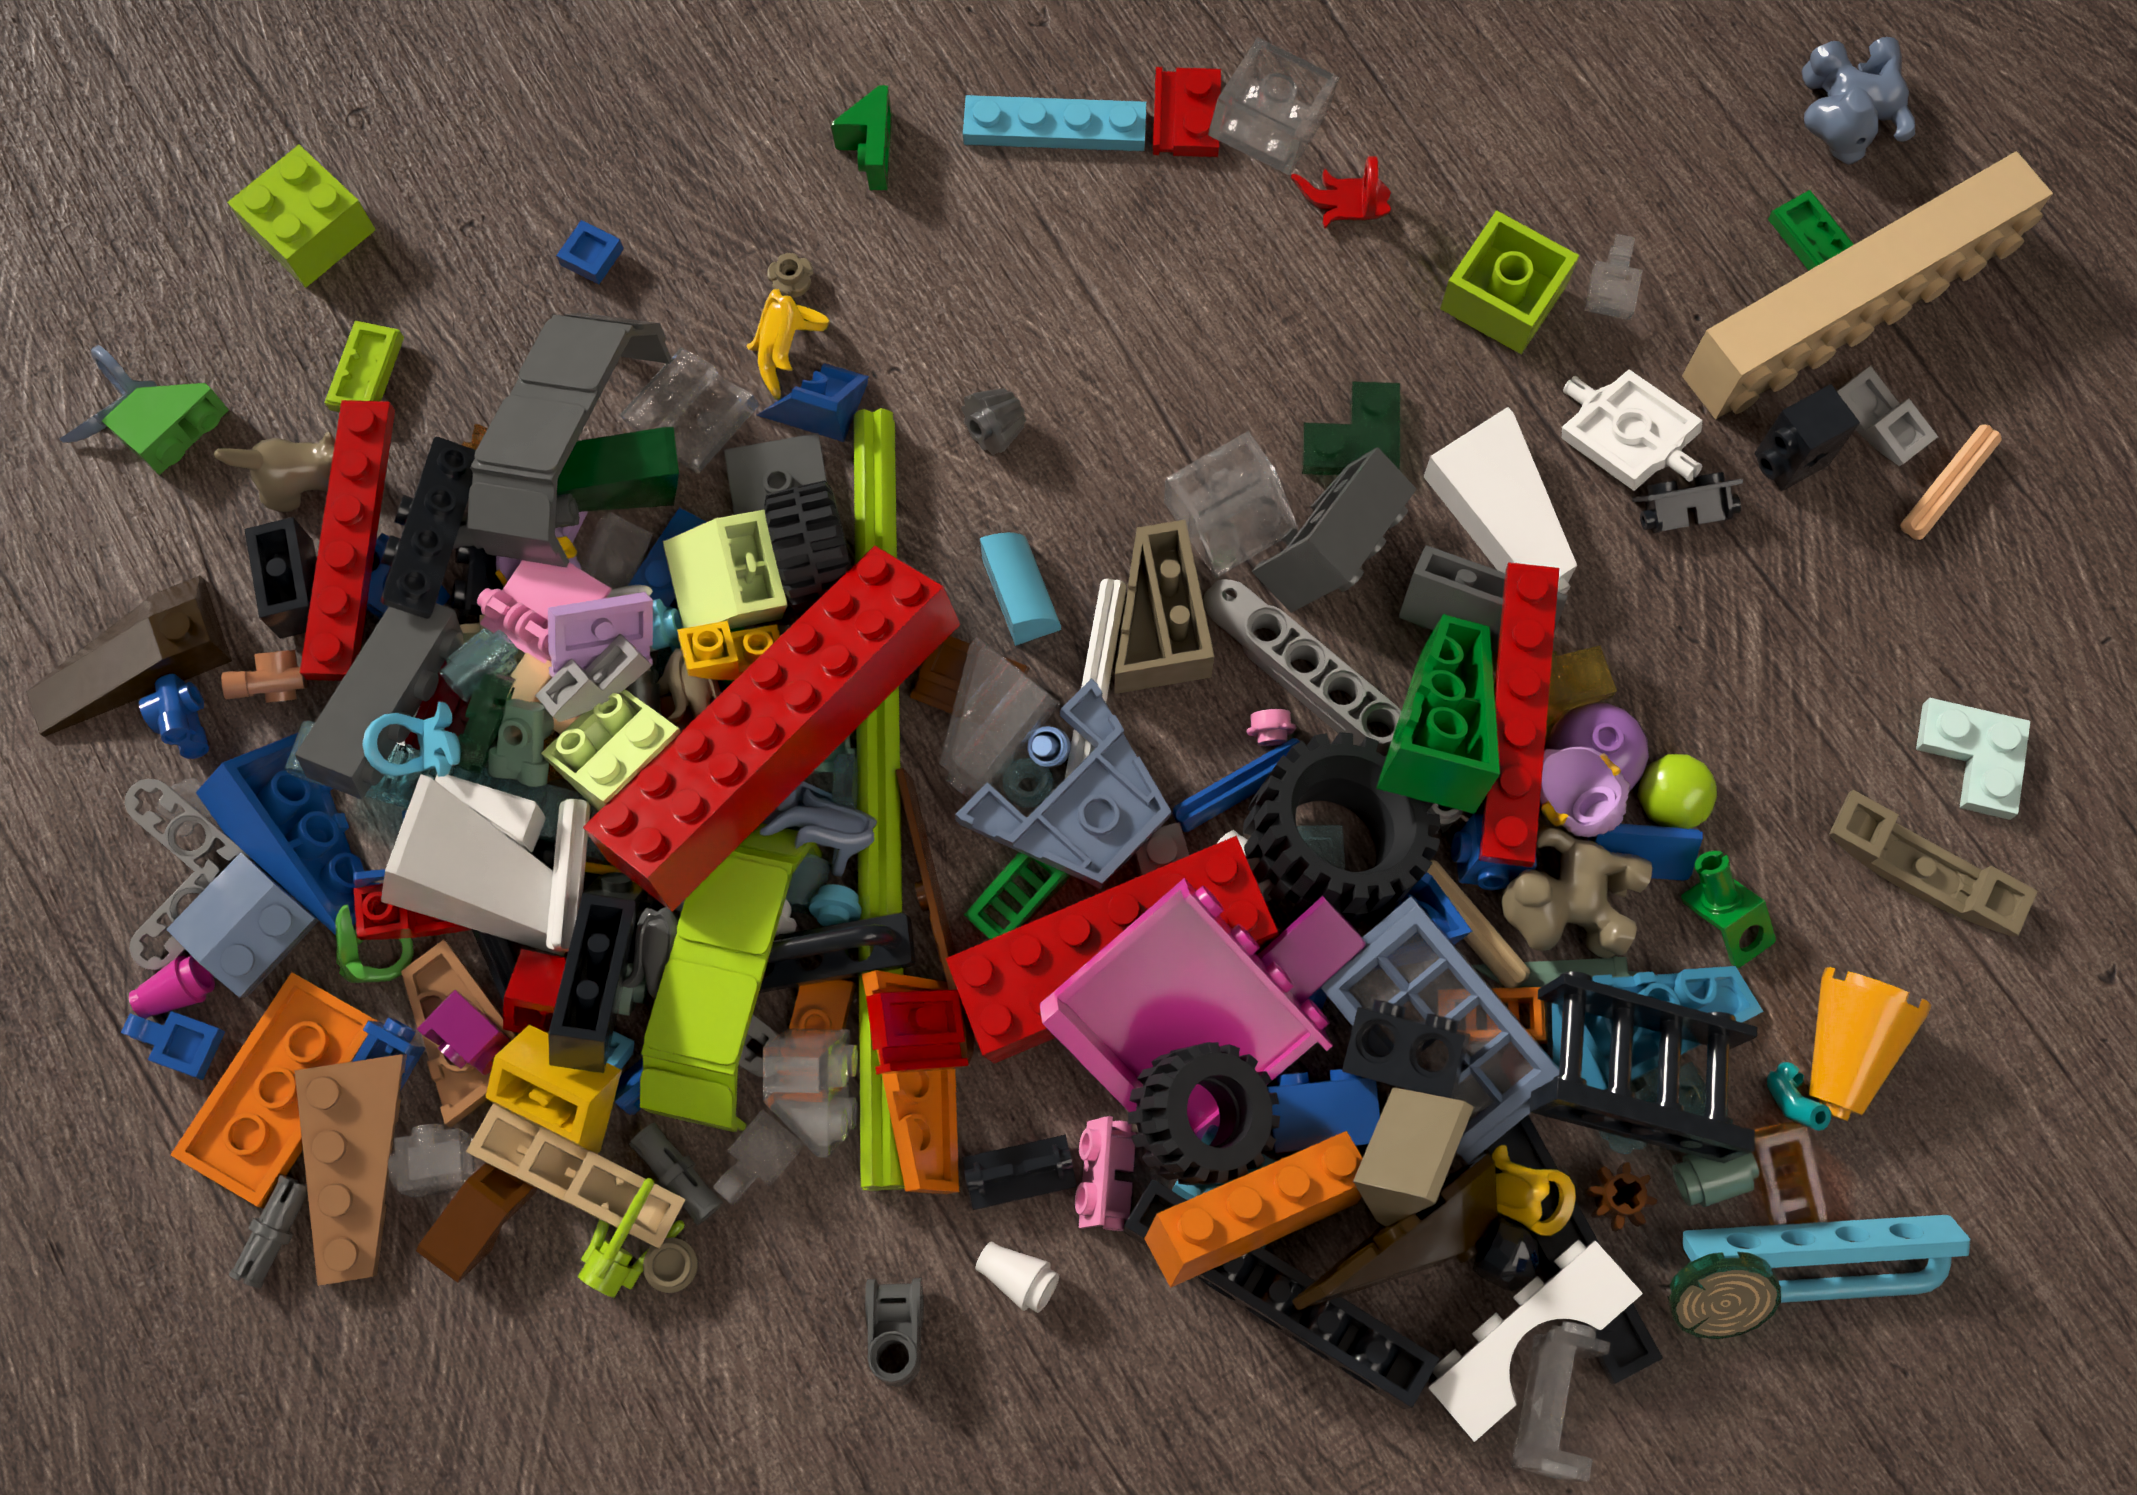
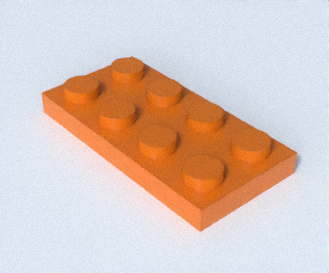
[171,972,379,1209]

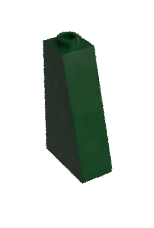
[557,427,679,512]

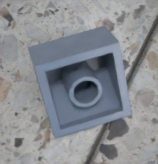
[166,852,319,998]

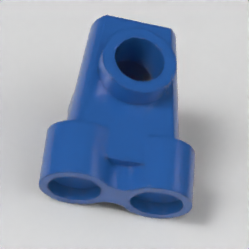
[139,674,209,759]

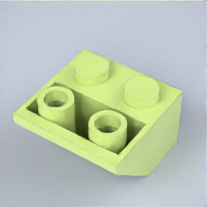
[663,510,787,629]
[541,689,681,812]

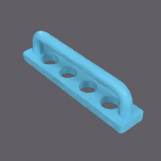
[1683,1215,1970,1303]

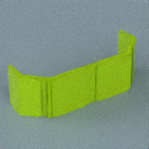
[640,823,822,1132]

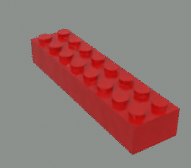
[583,546,961,912]

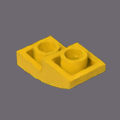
[677,621,780,680]

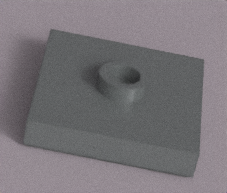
[724,433,827,515]

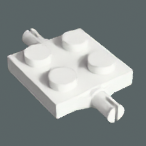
[1562,370,1703,491]

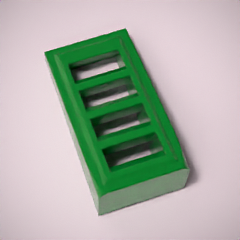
[964,852,1071,939]

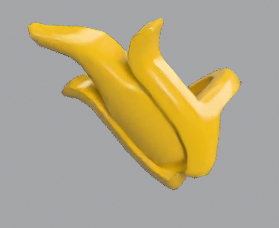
[747,289,829,400]
[1492,1145,1576,1236]

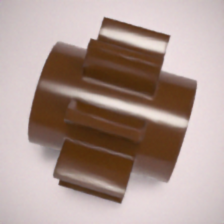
[1585,1162,1657,1232]

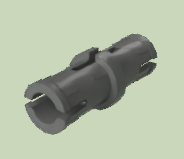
[629,1122,724,1226]
[229,1174,308,1288]

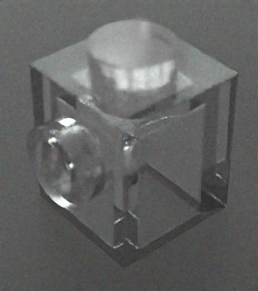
[388,1124,475,1198]

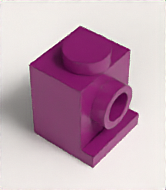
[417,990,512,1075]

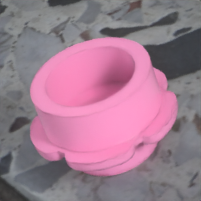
[1247,709,1296,746]

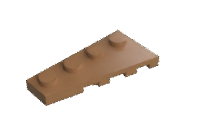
[294,1054,407,1286]

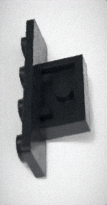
[381,437,476,619]

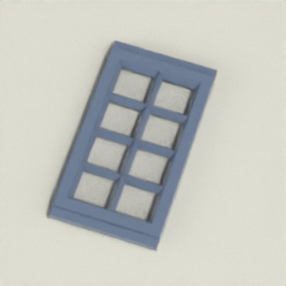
[1321,896,1559,1164]

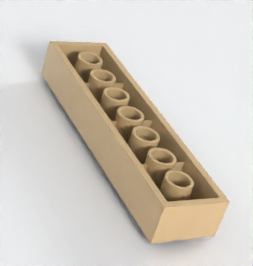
[1682,151,2053,420]

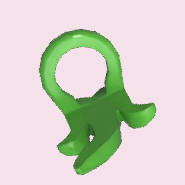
[335,904,414,983]

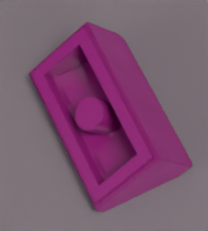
[1257,896,1366,1003]

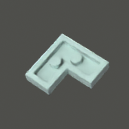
[1916,698,2030,820]

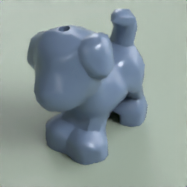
[1802,37,1915,165]

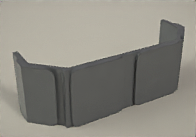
[468,313,672,568]

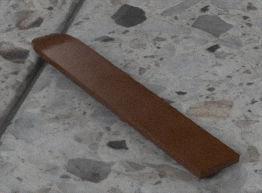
[896,768,974,1065]

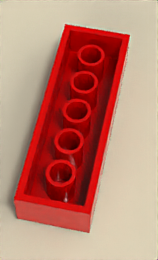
[945,835,1279,1064]

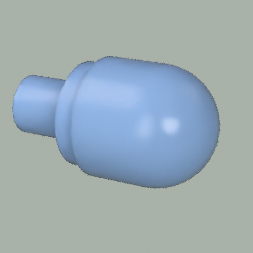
[1027,726,1071,767]

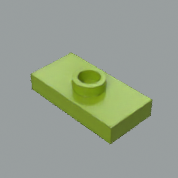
[324,321,404,412]

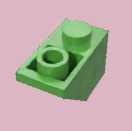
[102,383,229,475]

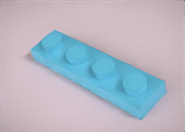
[963,95,1147,151]

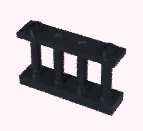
[1530,972,1758,1163]

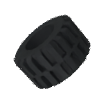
[764,480,852,615]
[1128,1042,1280,1185]

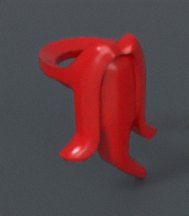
[1291,156,1391,229]

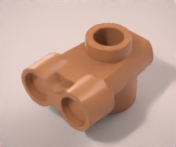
[221,650,307,703]

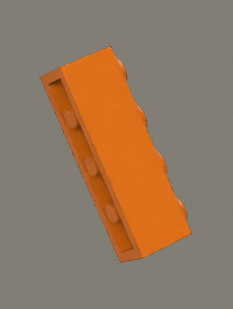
[1144,1131,1363,1288]

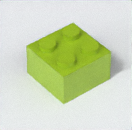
[227,144,376,288]
[1440,210,1579,355]

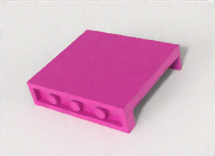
[1040,878,1333,1140]

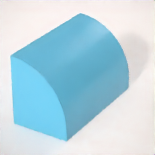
[980,532,1061,646]

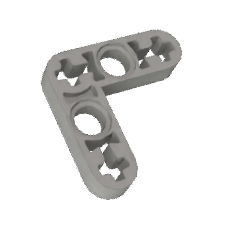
[124,778,254,970]

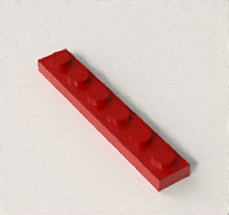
[300,400,395,681]
[1479,562,1560,867]

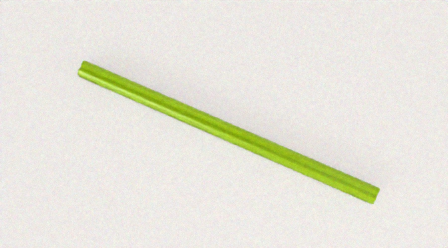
[854,408,905,1191]

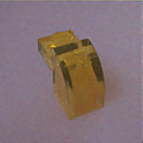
[1494,645,1617,726]

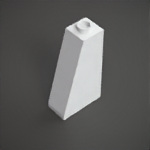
[1424,407,1577,594]

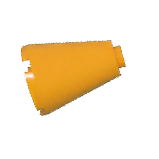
[1809,967,1932,1122]

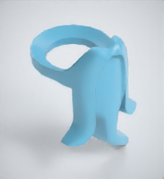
[362,702,461,777]

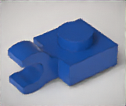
[121,1011,225,1080]

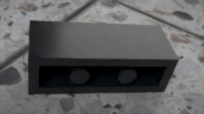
[548,893,636,1073]

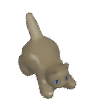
[214,431,335,512]

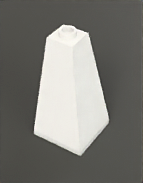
[381,774,565,956]

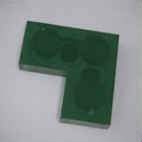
[1302,381,1400,475]

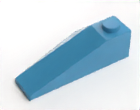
[1552,966,1763,1090]

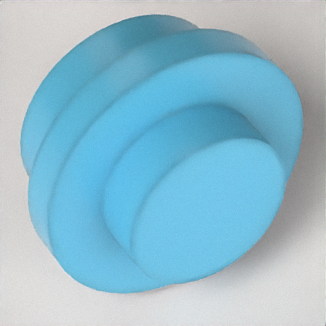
[809,884,862,927]

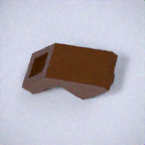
[416,1163,537,1283]

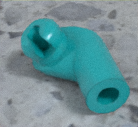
[1767,1062,1831,1131]

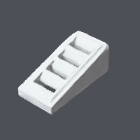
[435,774,546,852]

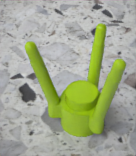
[578,1178,684,1298]

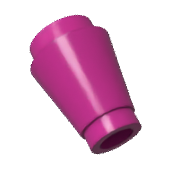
[129,956,215,1019]

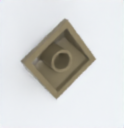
[1353,1087,1474,1227]

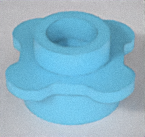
[651,599,682,651]

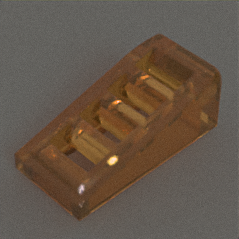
[1752,1121,1829,1225]

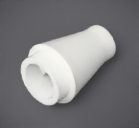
[975,1241,1059,1313]

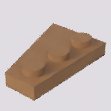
[401,939,517,1128]

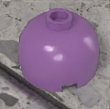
[1544,703,1649,792]

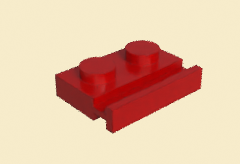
[1153,67,1221,157]
[866,990,968,1075]

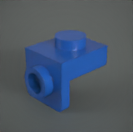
[352,1017,426,1091]

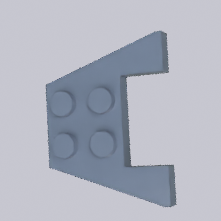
[955,678,1171,889]

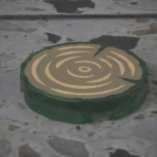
[1667,1252,1781,1339]

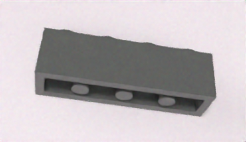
[295,603,464,800]

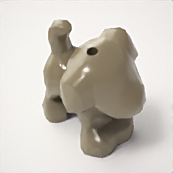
[1502,825,1652,959]

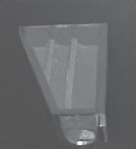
[939,637,1061,797]

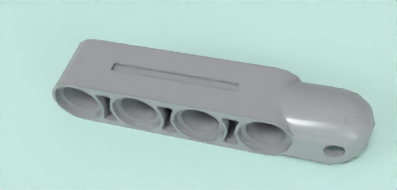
[1203,579,1401,756]

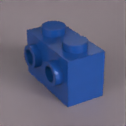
[1266,1069,1380,1153]

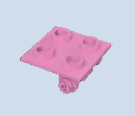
[477,560,612,664]

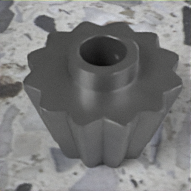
[961,388,1026,455]

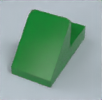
[831,85,892,191]

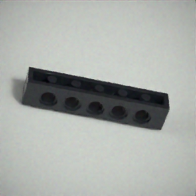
[1123,1179,1440,1410]

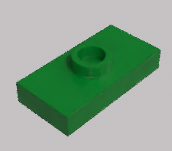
[1768,190,1854,271]

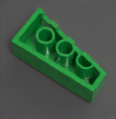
[1376,614,1500,814]

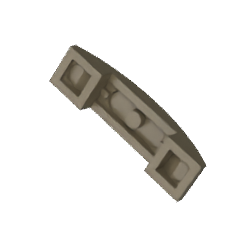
[1829,790,2038,937]

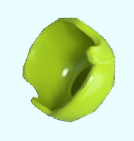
[1637,754,1717,829]

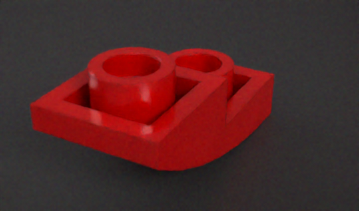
[354,883,471,940]

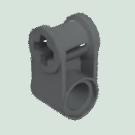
[865,1277,924,1387]

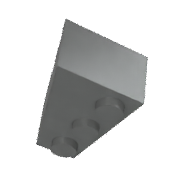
[1251,447,1416,613]

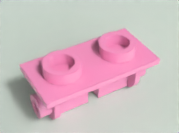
[1075,1116,1136,1231]

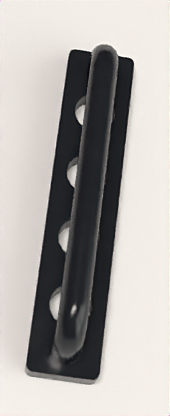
[759,913,916,993]

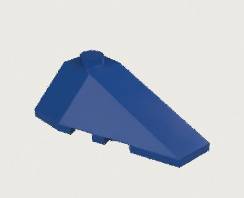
[196,731,364,935]

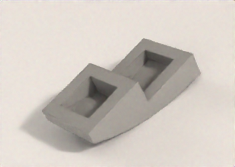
[1836,366,1938,466]
[535,634,652,722]

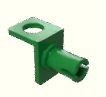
[1681,851,1776,968]

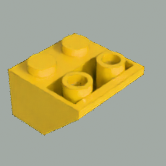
[485,1025,622,1154]

